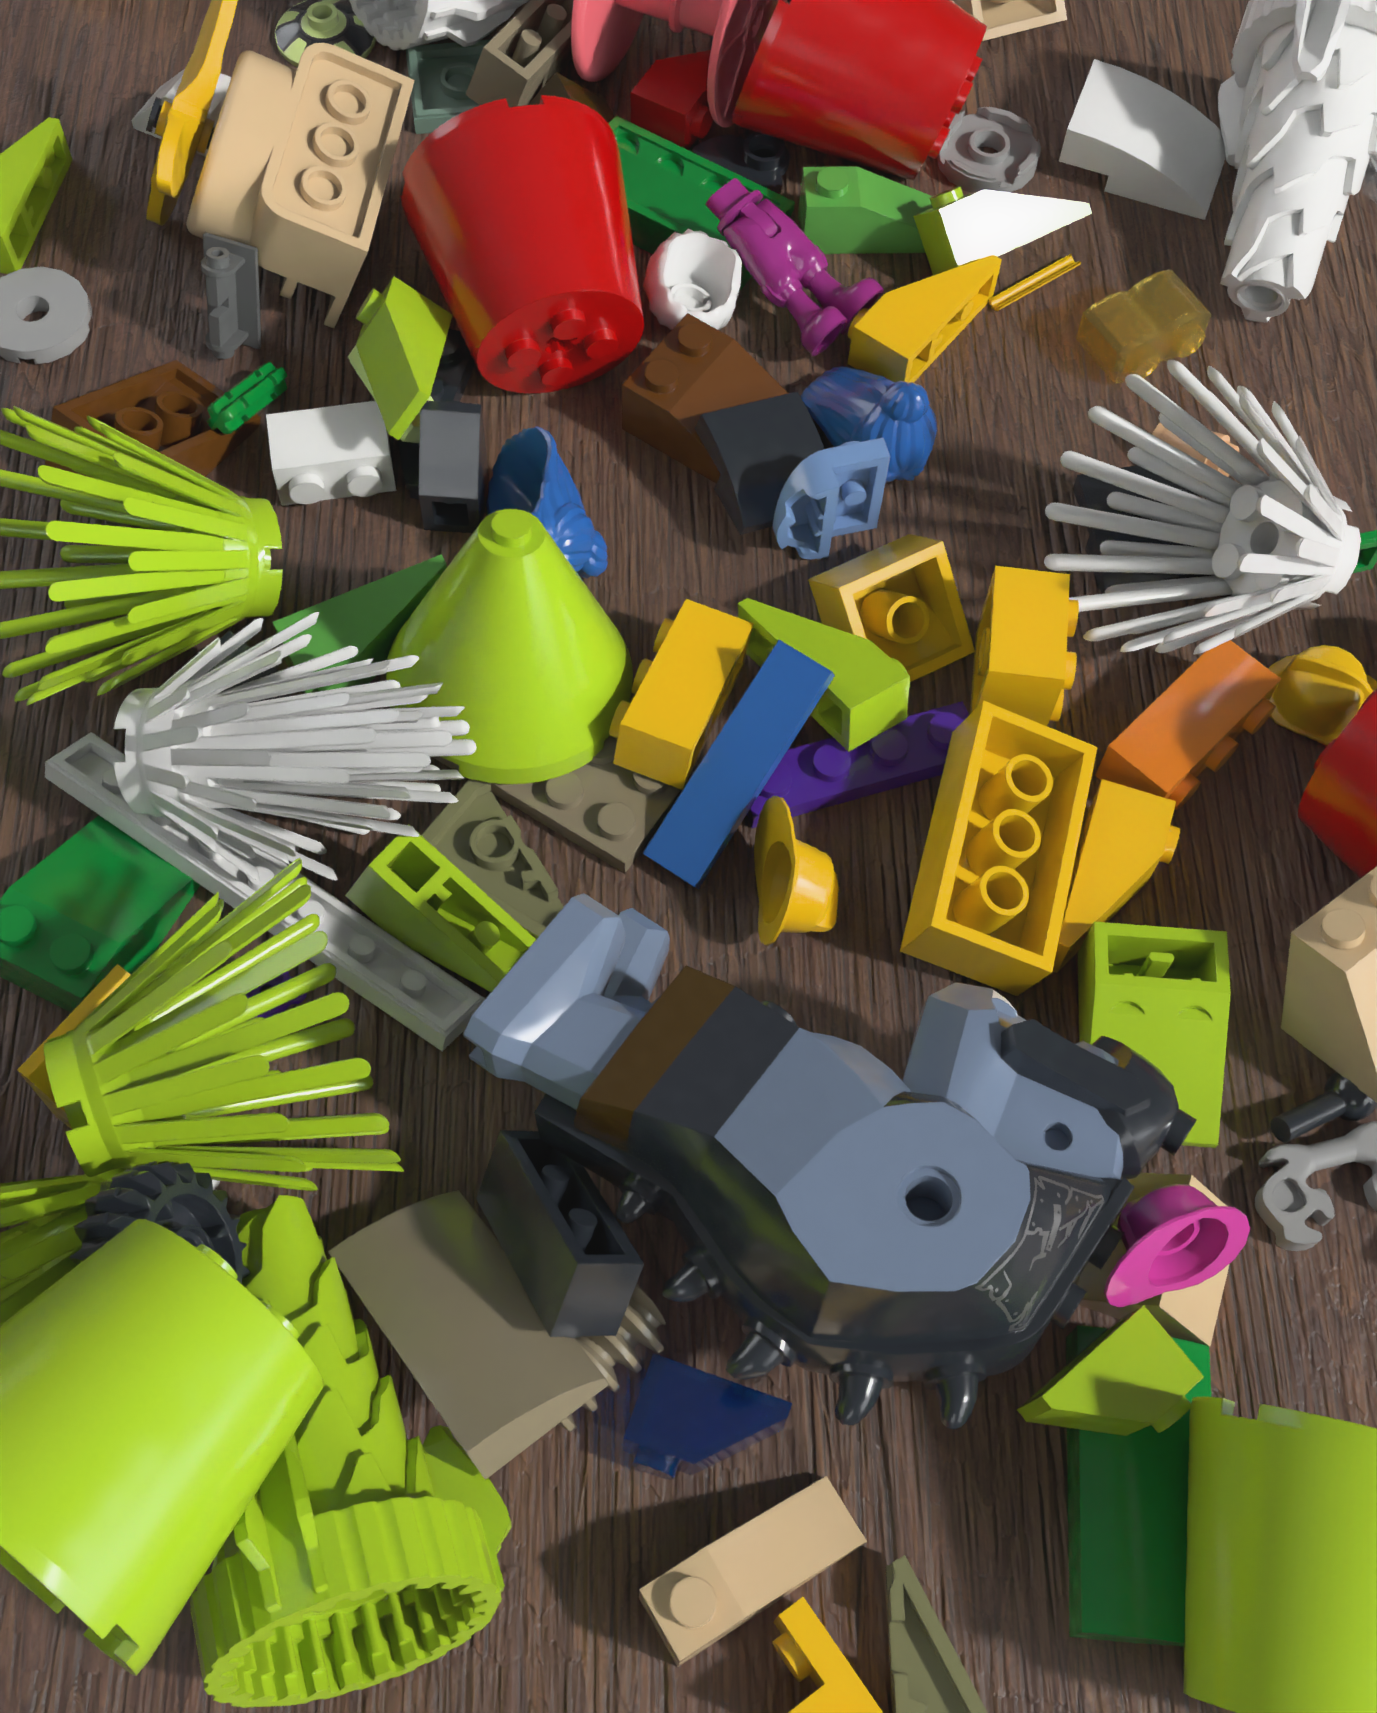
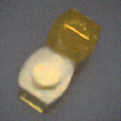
[1076,270,1211,384]

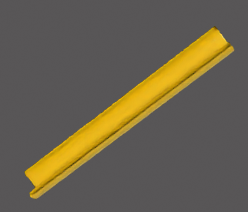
[989,254,1081,311]

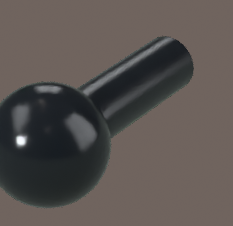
[1270,1072,1377,1143]

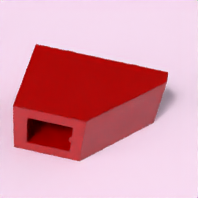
[631,50,713,150]

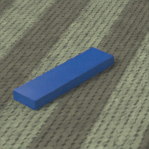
[643,640,835,889]

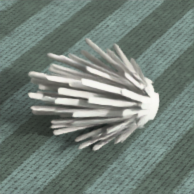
[113,612,476,881]

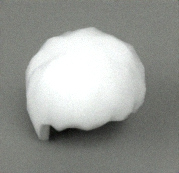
[642,229,742,330]

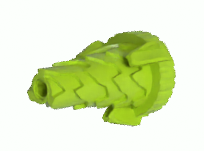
[190,1195,512,1708]

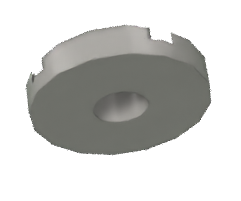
[937,107,1041,193]
[0,267,93,364]

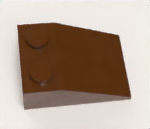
[622,313,823,483]
[45,360,261,527]

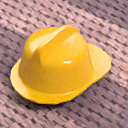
[1268,645,1377,746]
[754,796,839,946]

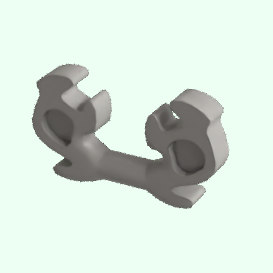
[1255,1121,1377,1251]

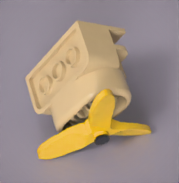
[146,0,415,328]

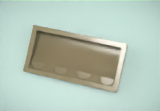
[328,1190,609,1480]

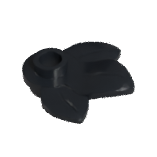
[693,132,790,194]

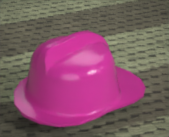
[1104,1183,1250,1307]

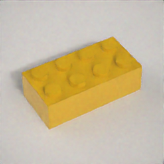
[900,701,1097,996]

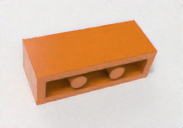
[1095,640,1281,810]

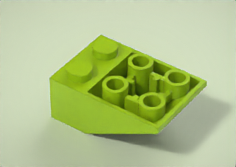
[1077,922,1231,1148]

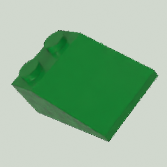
[0,815,200,1013]

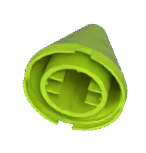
[386,509,633,784]

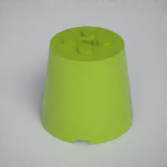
[0,1219,324,1676]
[1183,1397,1377,1713]

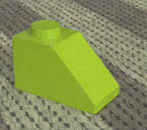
[1017,1305,1204,1436]

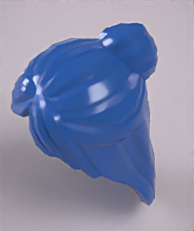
[800,366,937,483]
[486,426,608,578]

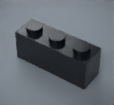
[476,1130,644,1338]

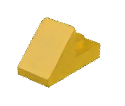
[773,1597,883,1713]

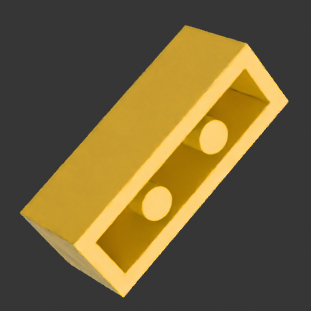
[609,599,754,790]

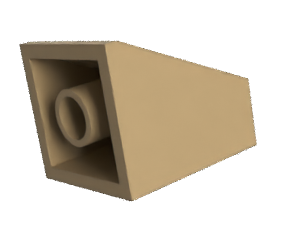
[1281,866,1377,1103]

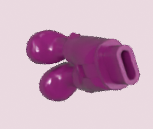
[706,178,884,356]

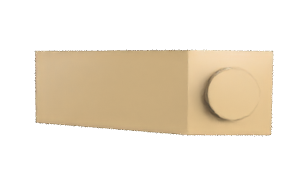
[639,1476,867,1667]

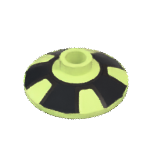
[275,0,376,67]

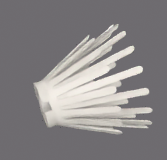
[1044,360,1361,655]

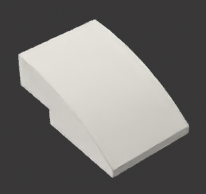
[1059,59,1226,220]

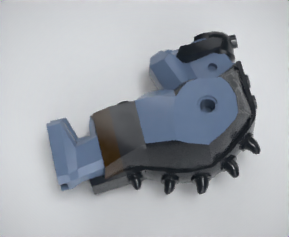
[463,893,1197,1430]

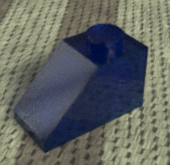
[623,1353,792,1480]

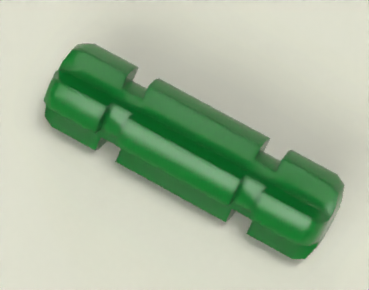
[207,362,288,435]

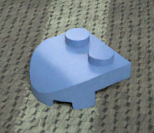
[773,438,890,559]

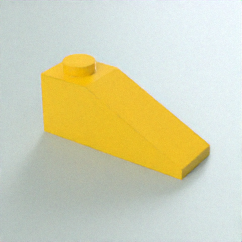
[848,254,1002,383]
[1053,779,1180,973]

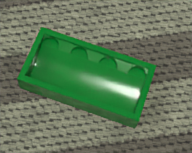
[608,116,795,292]
[1066,1325,1211,1647]

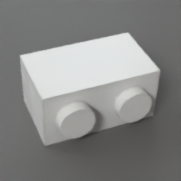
[266,401,396,506]

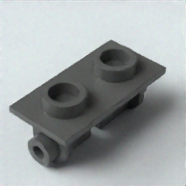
[201,232,261,359]

